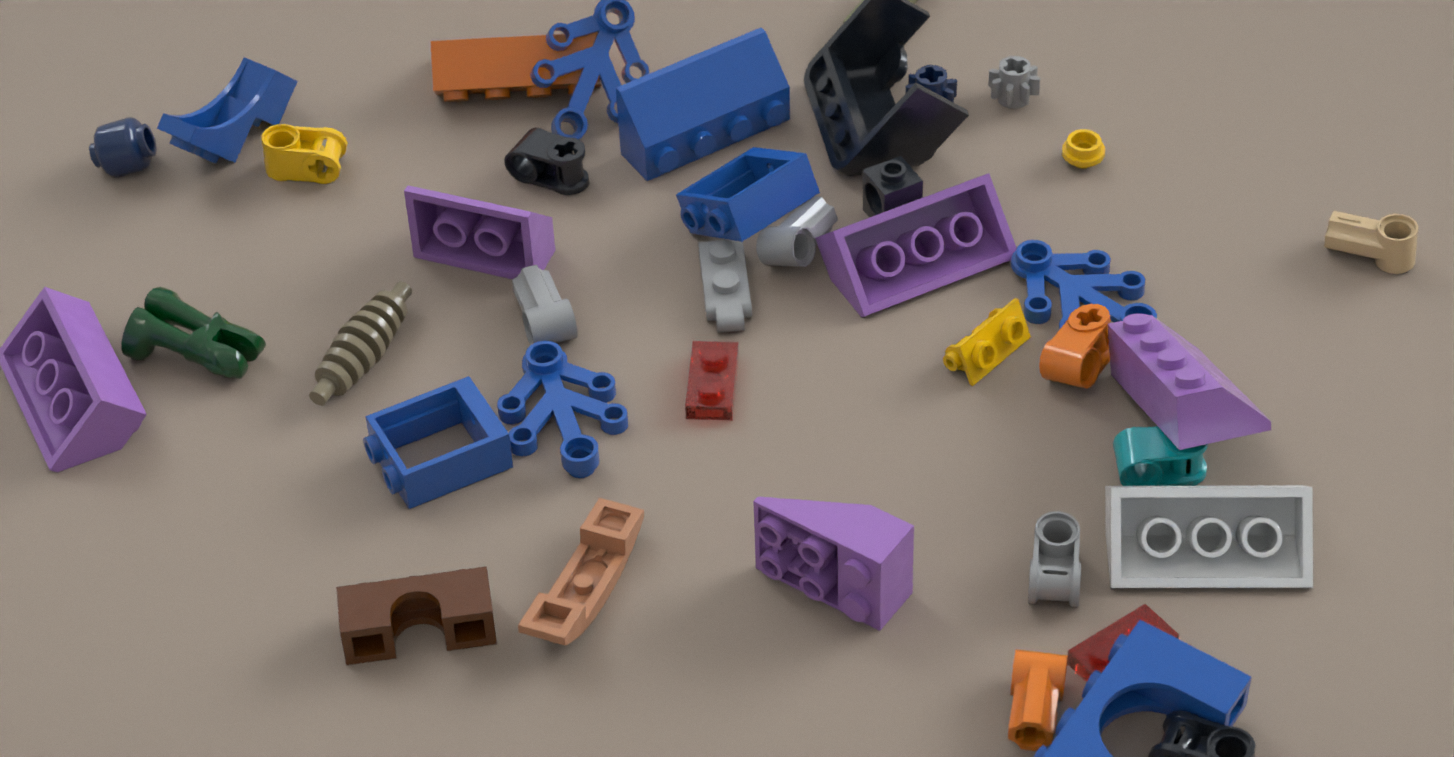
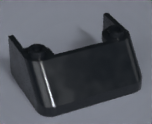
[804,0,969,176]

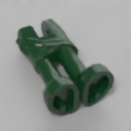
[121,286,266,379]

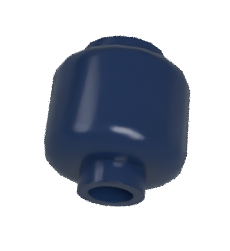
[89,117,157,178]

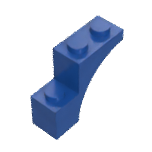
[156,57,298,164]

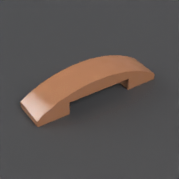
[518,498,644,646]

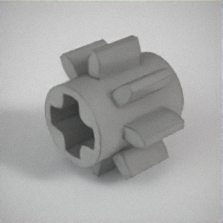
[988,56,1041,109]

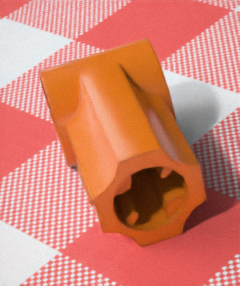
[1008,649,1068,751]

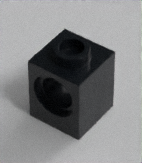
[863,156,923,217]

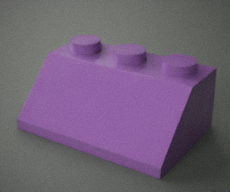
[404,185,555,279]

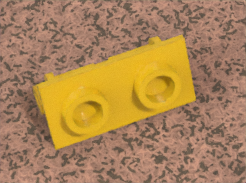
[943,298,1031,386]

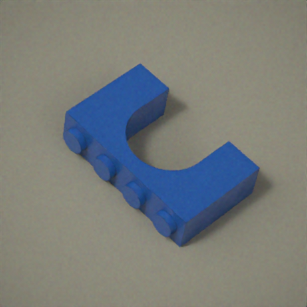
[1034,620,1252,757]

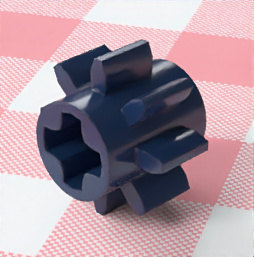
[905,65,957,103]

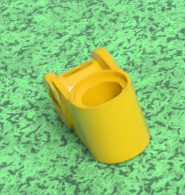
[262,124,348,184]

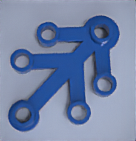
[530,0,649,140]
[1011,240,1157,330]
[497,341,628,478]

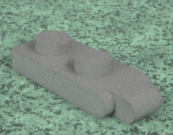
[698,240,752,333]

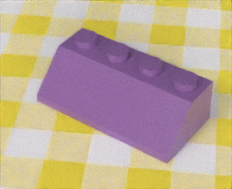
[815,173,1017,317]
[0,287,147,472]
[1108,314,1271,450]

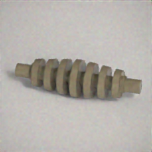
[309,281,412,406]

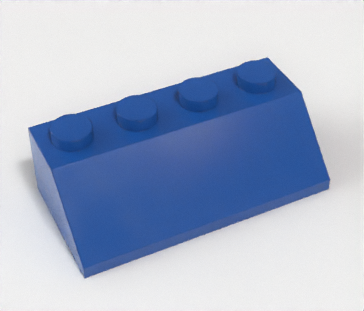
[616,27,790,181]

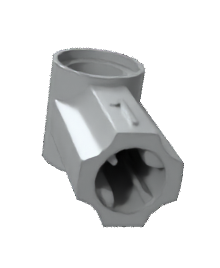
[756,196,838,267]
[512,265,578,345]

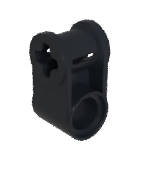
[504,128,589,195]
[1148,710,1256,757]

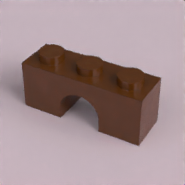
[336,566,497,665]

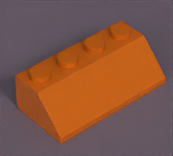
[430,32,602,102]

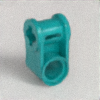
[1113,426,1208,486]

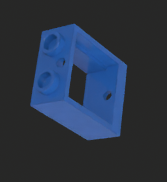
[676,147,820,242]
[363,376,513,509]

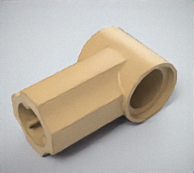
[1324,211,1418,274]

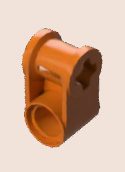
[1039,304,1111,389]

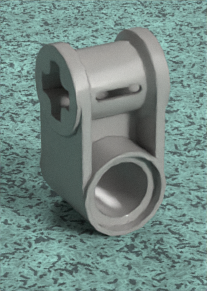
[1028,511,1081,607]

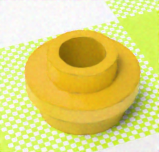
[1062,129,1105,168]

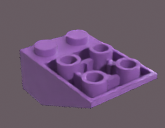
[753,497,914,631]

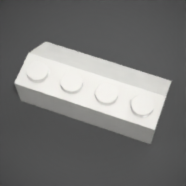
[1105,485,1313,588]

